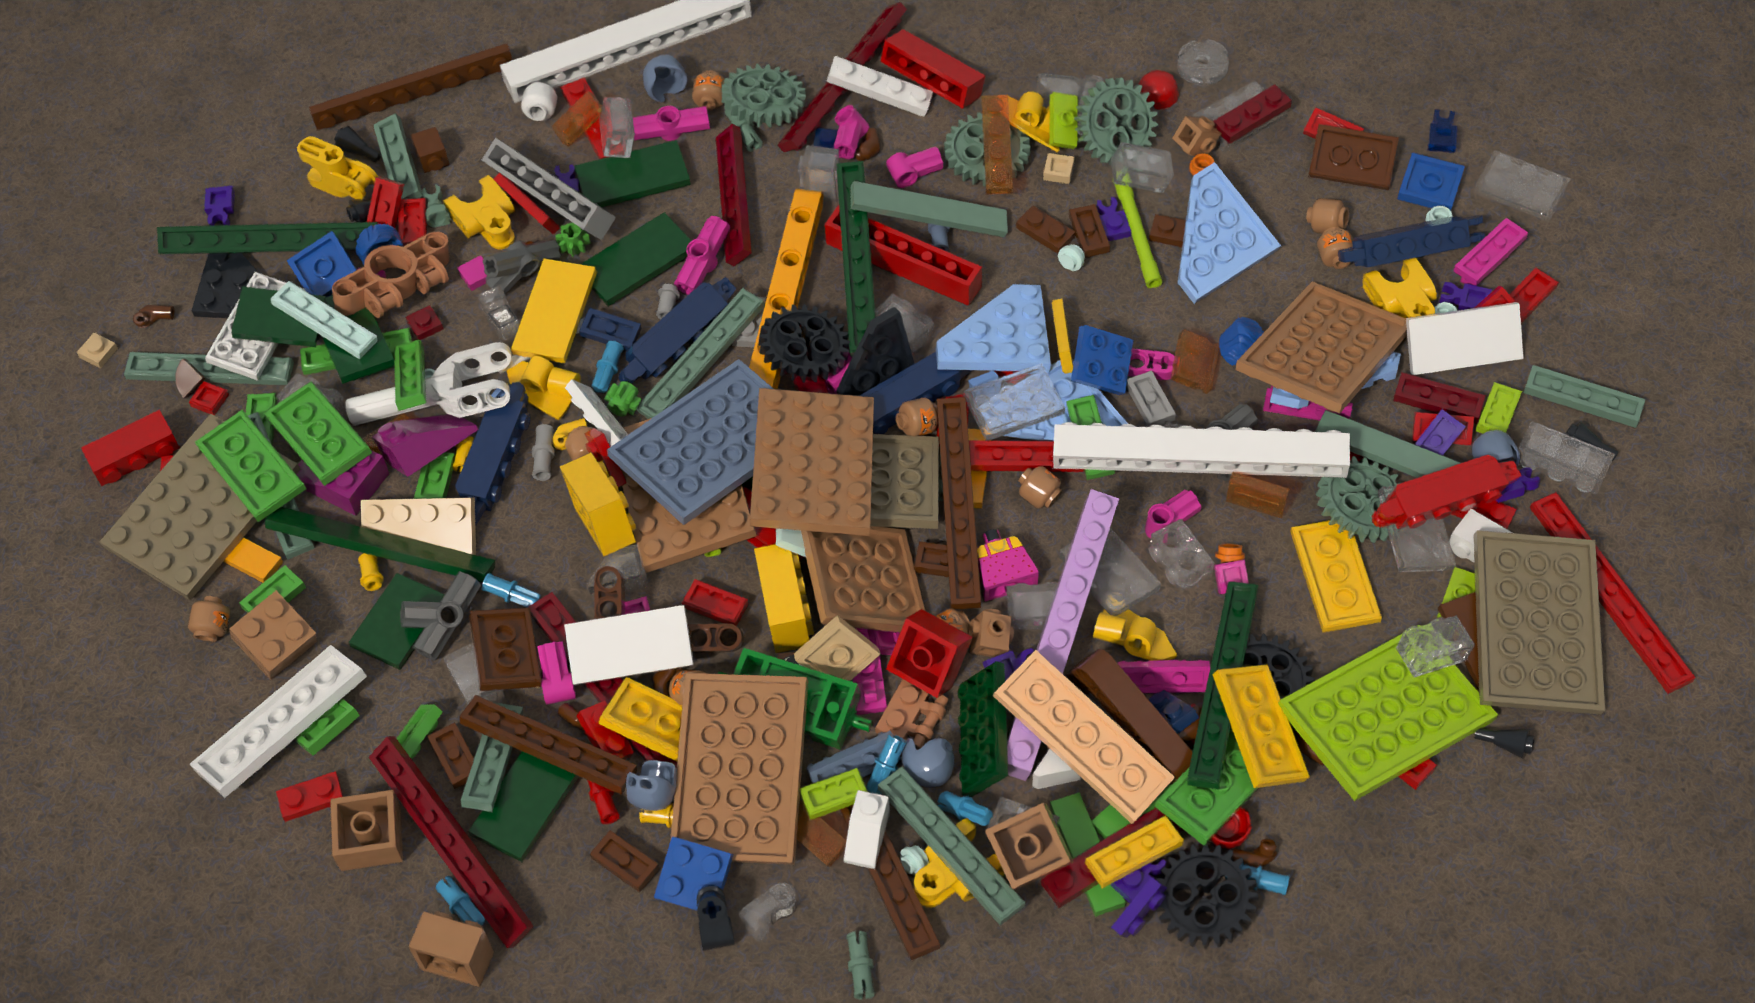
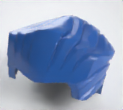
[356,224,403,265]
[1219,317,1264,365]

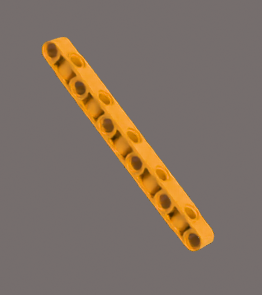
[749,189,824,389]

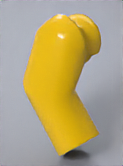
[552,418,587,450]

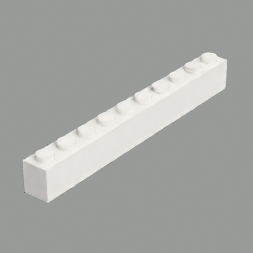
[500,0,751,103]
[1053,422,1350,478]

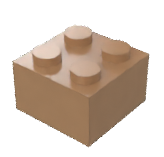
[229,590,317,680]
[331,790,403,871]
[985,803,1074,890]
[408,912,494,987]

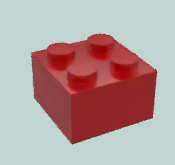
[886,609,973,698]

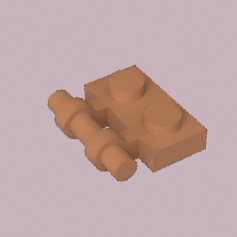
[875,679,949,750]

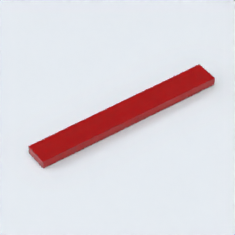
[1530,492,1696,694]

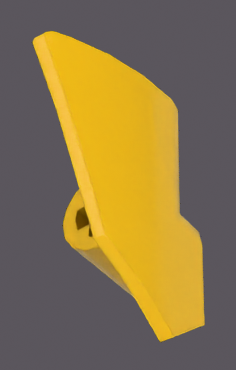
[995,92,1060,152]
[506,356,581,420]
[1093,597,1177,661]

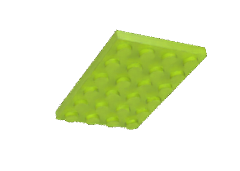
[1278,624,1498,801]

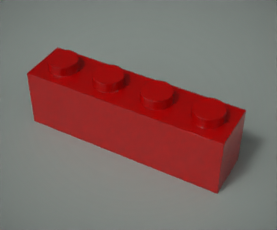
[880,29,986,109]

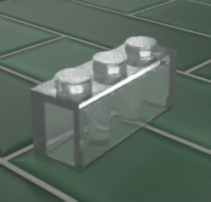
[1518,421,1615,495]

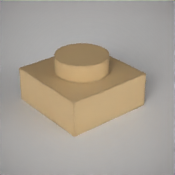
[1043,153,1074,184]
[77,333,118,368]

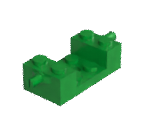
[718,648,873,750]

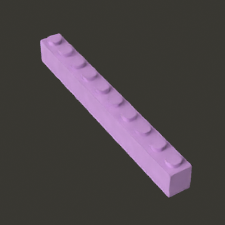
[1007,489,1119,781]

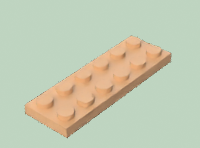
[993,650,1175,824]

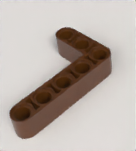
[594,566,744,653]
[1064,649,1193,784]

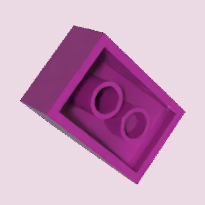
[372,414,479,477]
[296,450,389,516]

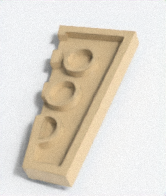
[361,497,476,555]

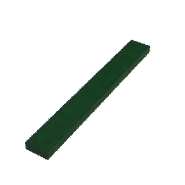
[836,161,876,357]
[157,222,378,255]
[265,507,495,583]
[1187,581,1258,790]

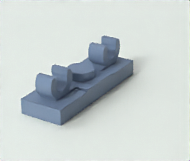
[806,731,901,784]

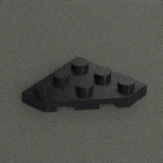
[191,253,259,319]
[836,307,915,396]

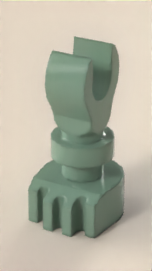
[422,184,451,228]

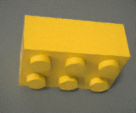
[560,453,636,556]
[754,544,814,653]

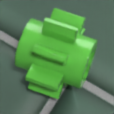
[555,222,591,257]
[604,381,642,417]

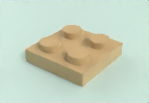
[794,615,880,681]

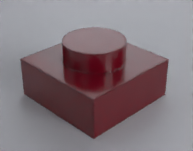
[406,305,443,340]

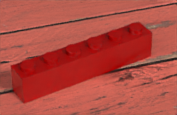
[825,205,982,306]

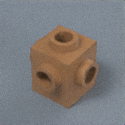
[1172,116,1221,156]
[968,609,1014,657]

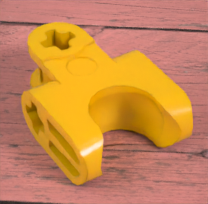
[297,137,378,199]
[443,175,515,249]
[1362,258,1437,319]
[914,818,1005,908]

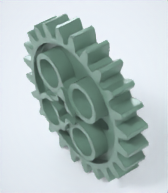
[721,64,806,128]
[1075,77,1158,165]
[944,112,1030,186]
[1316,456,1402,543]

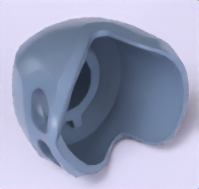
[643,54,687,102]
[1472,430,1520,466]
[902,738,954,787]
[626,760,677,811]

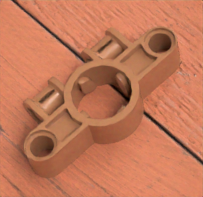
[332,232,449,318]

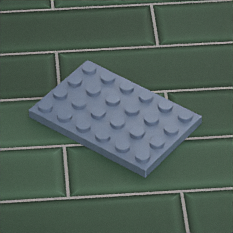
[607,359,773,525]

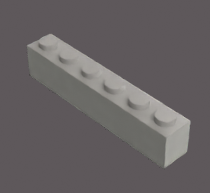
[482,138,616,240]

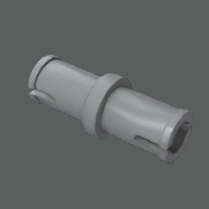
[532,424,555,481]

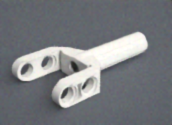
[346,342,512,426]

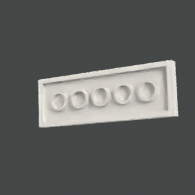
[190,645,367,798]

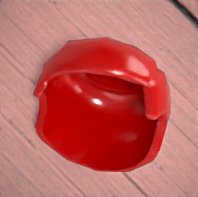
[1138,70,1179,110]
[1210,807,1252,849]

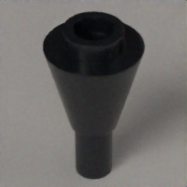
[334,126,381,162]
[346,199,371,222]
[1564,421,1618,461]
[1474,728,1535,759]

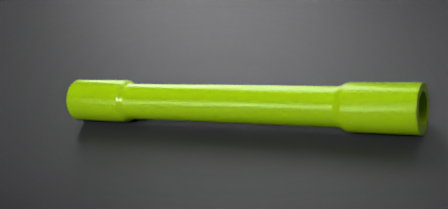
[1113,173,1162,288]

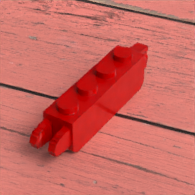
[1371,455,1521,529]

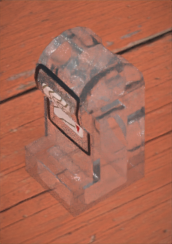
[477,285,519,342]
[739,882,797,945]

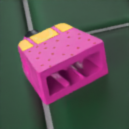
[977,529,1039,601]

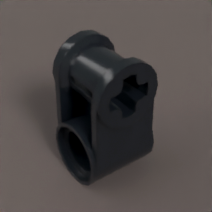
[696,885,735,951]

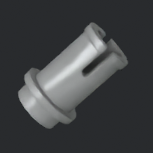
[656,284,680,319]

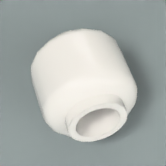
[521,82,557,121]

